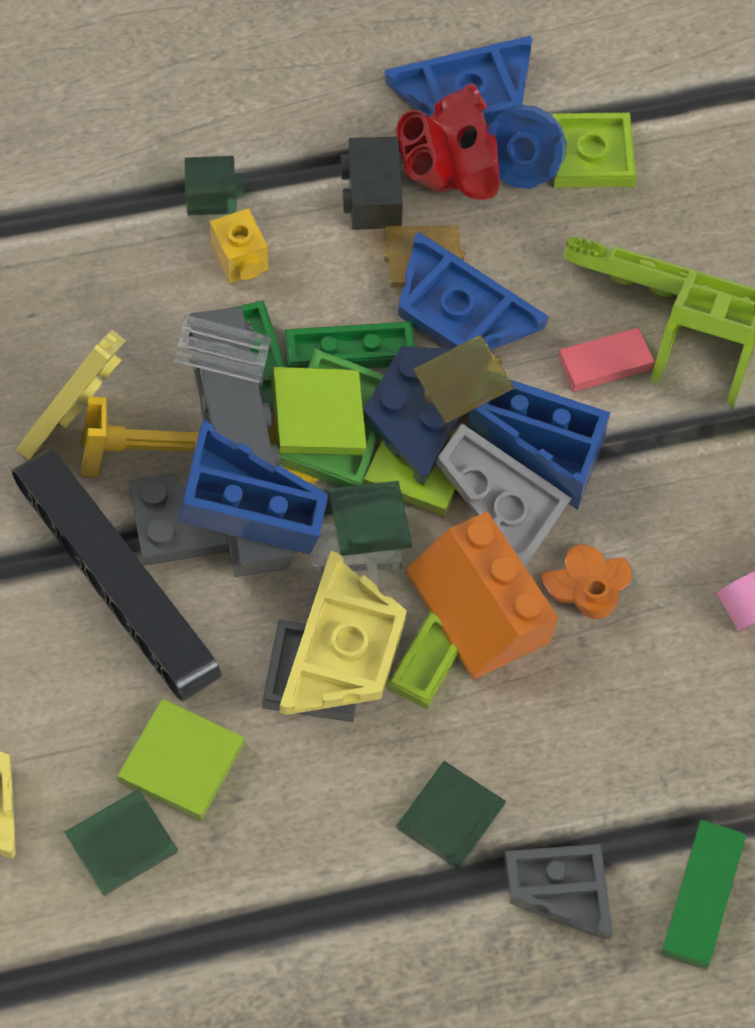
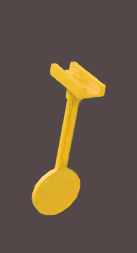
[81,396,321,485]

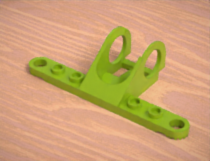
[563,236,755,409]

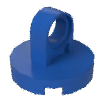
[488,105,567,189]

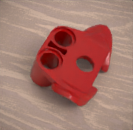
[395,82,499,200]

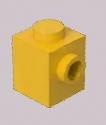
[210,208,268,283]

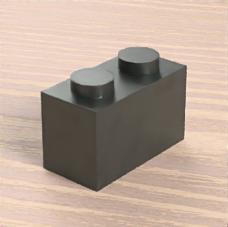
[340,136,403,230]

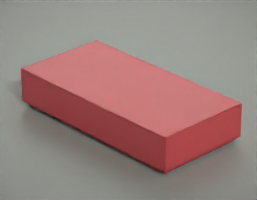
[558,328,654,392]

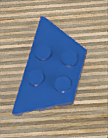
[384,36,532,123]
[398,231,549,351]

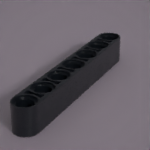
[11,447,222,702]

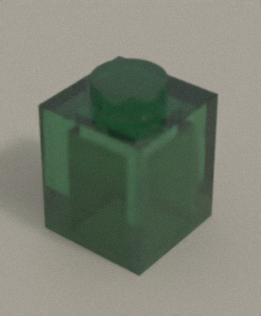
[184,155,244,216]

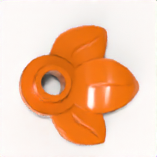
[541,544,632,619]

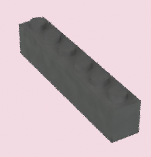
[185,307,298,577]

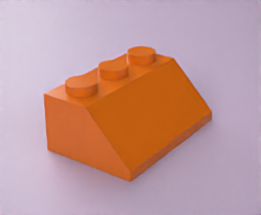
[405,511,558,680]

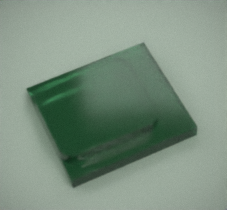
[328,481,412,556]
[396,761,506,870]
[65,789,178,896]

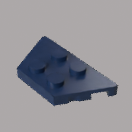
[363,347,495,486]

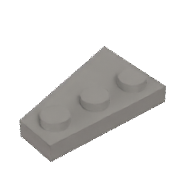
[435,424,572,566]

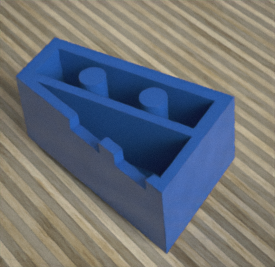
[468,371,611,510]
[177,419,328,554]

